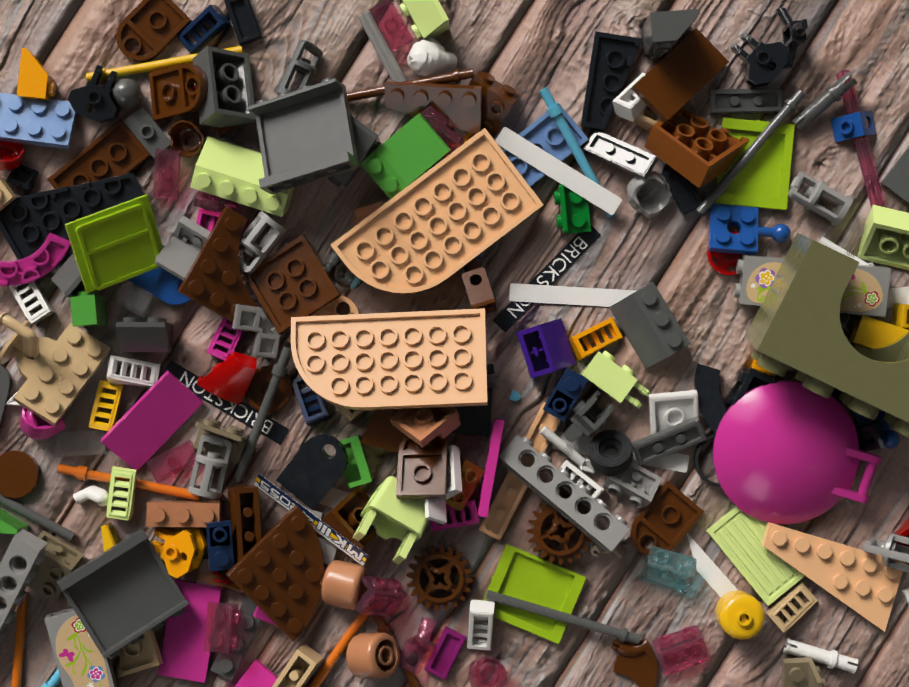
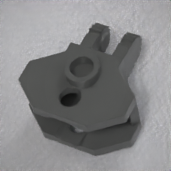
[564,390,614,442]

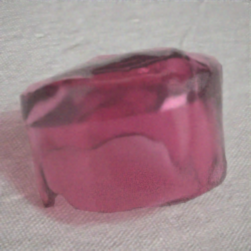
[468,656,507,687]

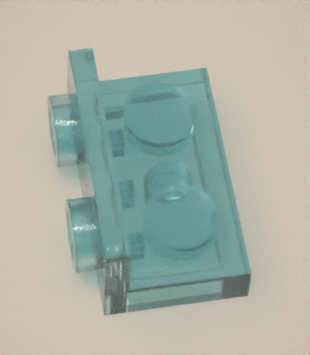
[640,546,697,593]

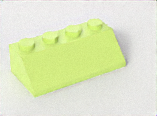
[399,0,449,40]
[190,136,294,217]
[858,205,909,270]

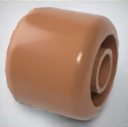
[320,560,369,610]
[346,632,400,679]

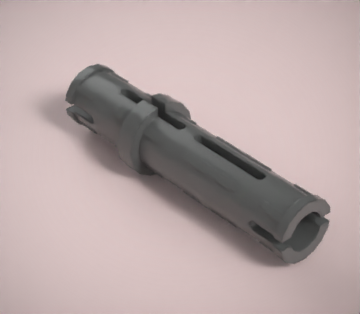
[791,72,857,132]

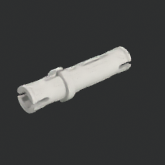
[783,638,858,674]

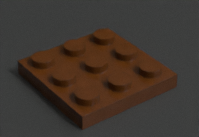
[243,234,341,334]

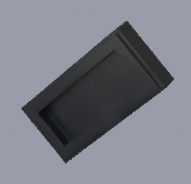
[224,0,263,46]
[661,168,703,216]

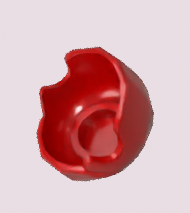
[0,141,25,171]

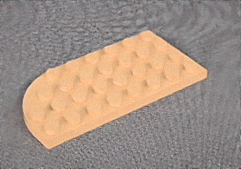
[330,128,544,294]
[291,308,488,410]

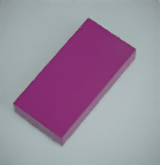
[424,625,467,680]

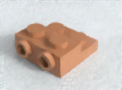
[389,407,461,447]

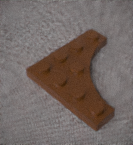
[178,207,271,335]

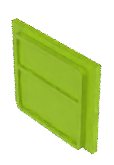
[714,118,795,210]
[64,194,163,293]
[483,544,586,644]

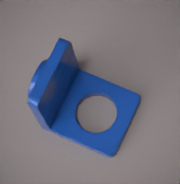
[831,111,876,142]

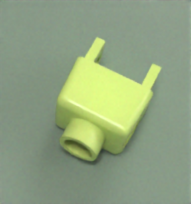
[352,476,429,565]

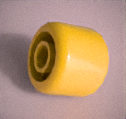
[715,590,765,640]

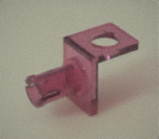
[398,617,437,674]

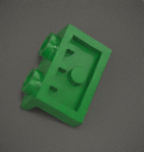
[554,184,591,235]

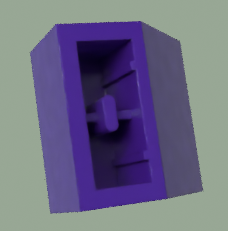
[516,318,576,378]

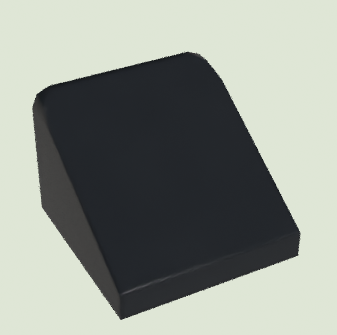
[6,164,39,196]

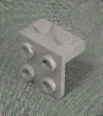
[155,216,210,280]

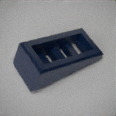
[177,4,231,54]
[291,376,332,427]

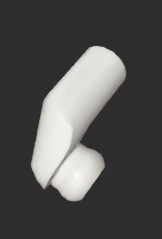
[73,485,108,507]

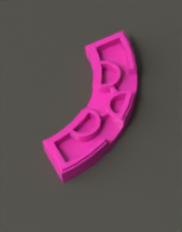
[0,233,71,286]

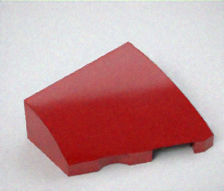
[197,352,257,405]

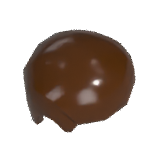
[168,120,206,158]

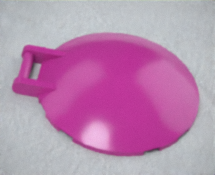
[713,381,882,524]

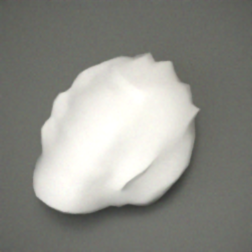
[407,38,458,78]

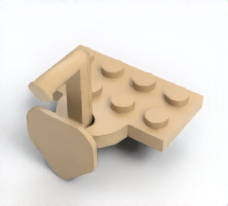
[0,312,111,426]

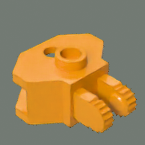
[151,527,207,578]

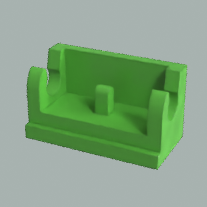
[339,434,373,488]

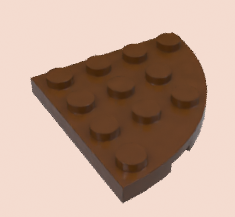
[226,505,324,642]

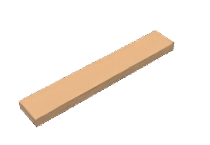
[479,401,561,541]

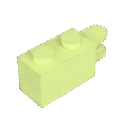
[580,351,651,409]

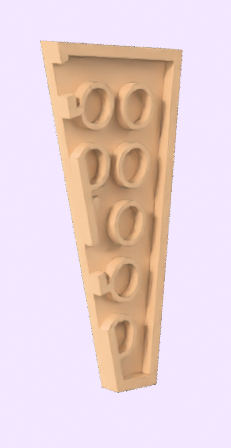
[761,522,905,632]

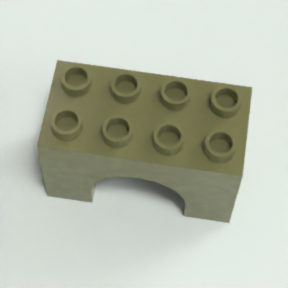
[745,233,909,437]

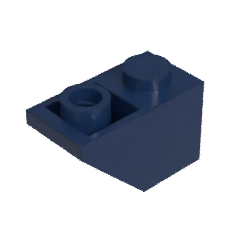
[543,367,588,422]
[206,520,234,571]

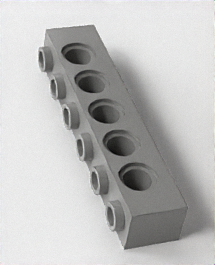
[497,435,630,554]
[0,529,48,644]

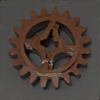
[527,503,592,565]
[406,543,473,611]

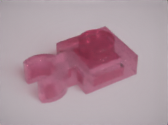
[194,190,239,212]

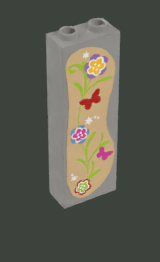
[734,254,891,317]
[44,608,118,687]

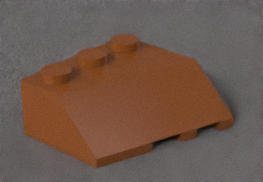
[644,108,749,188]

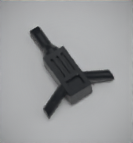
[776,8,808,69]

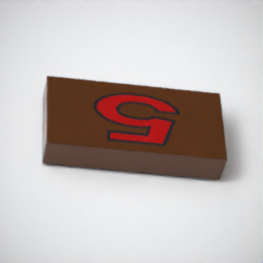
[196,558,244,594]

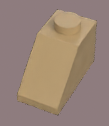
[272,644,324,687]

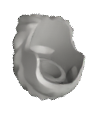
[627,171,673,218]

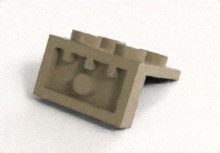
[193,417,249,463]
[22,530,84,602]
[782,657,826,687]

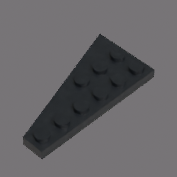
[0,173,147,260]

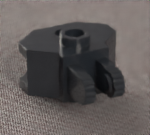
[730,32,788,88]
[68,65,120,123]

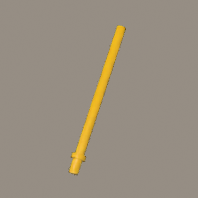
[86,45,243,83]

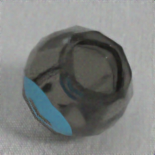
[335,262,363,290]

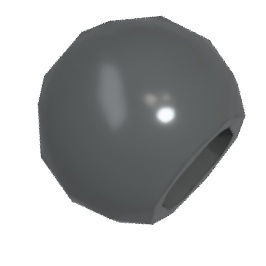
[112,79,142,108]

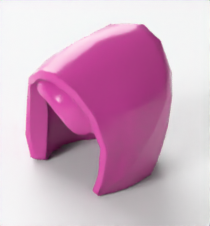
[20,407,66,440]

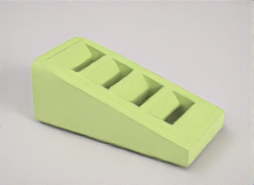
[106,466,137,521]

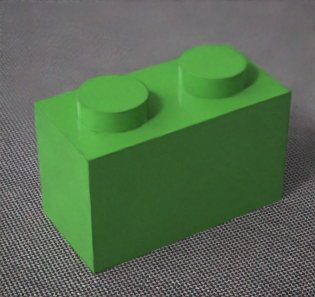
[70,291,107,328]

